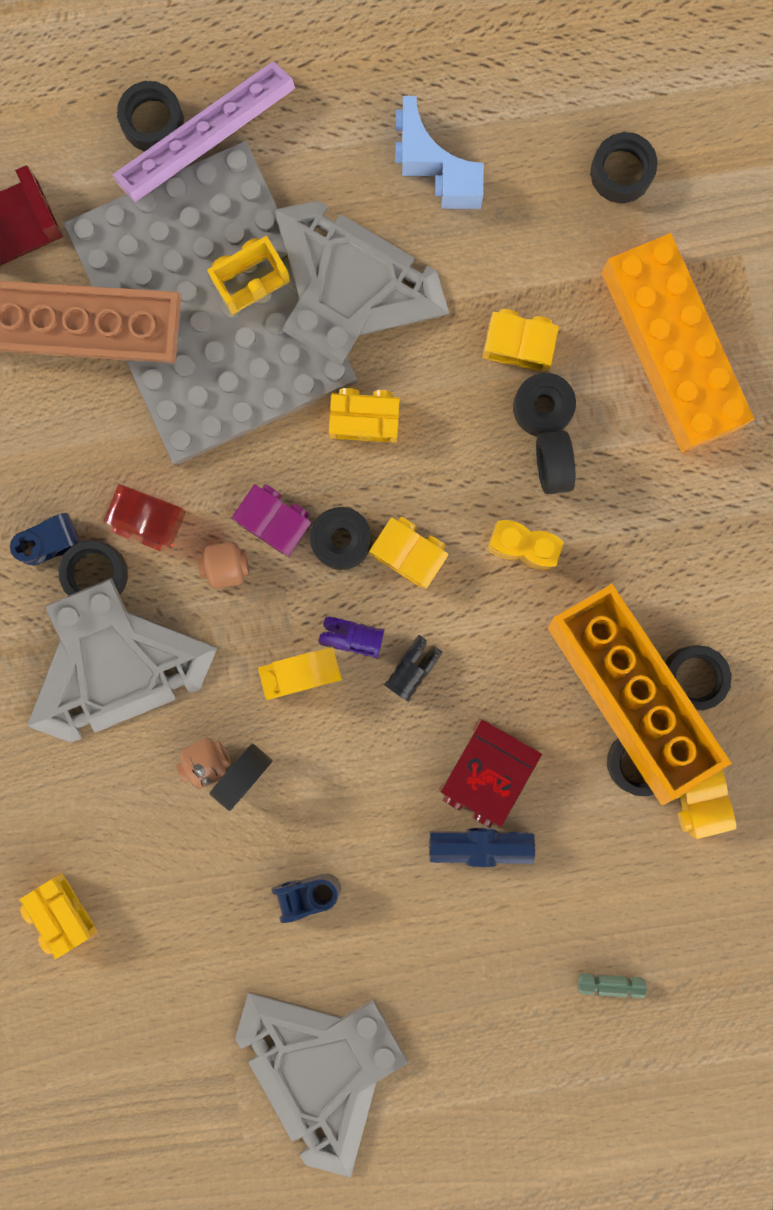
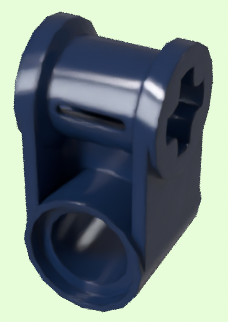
[10,513,81,566]
[271,873,341,923]

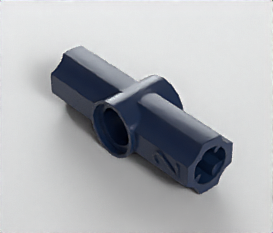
[429,828,535,867]

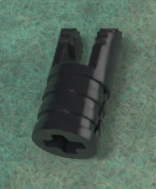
[384,635,443,702]

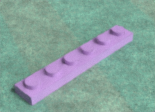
[112,61,295,203]

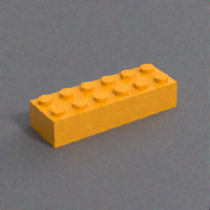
[601,233,755,454]
[547,584,732,805]

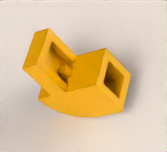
[258,647,342,701]

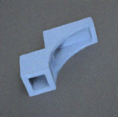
[395,96,484,209]

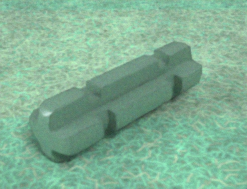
[577,973,647,999]

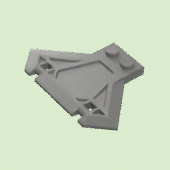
[274,201,449,366]
[27,578,217,742]
[235,992,408,1178]

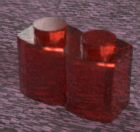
[103,484,186,551]

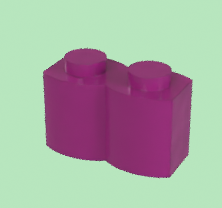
[231,484,312,558]

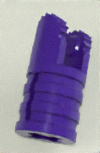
[318,616,385,659]

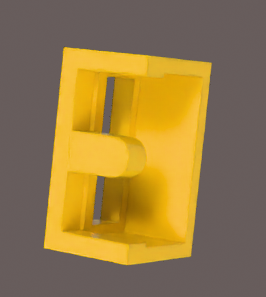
[207,235,290,315]

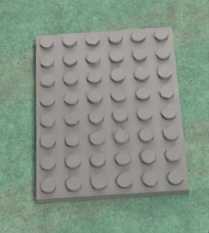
[64,141,358,466]

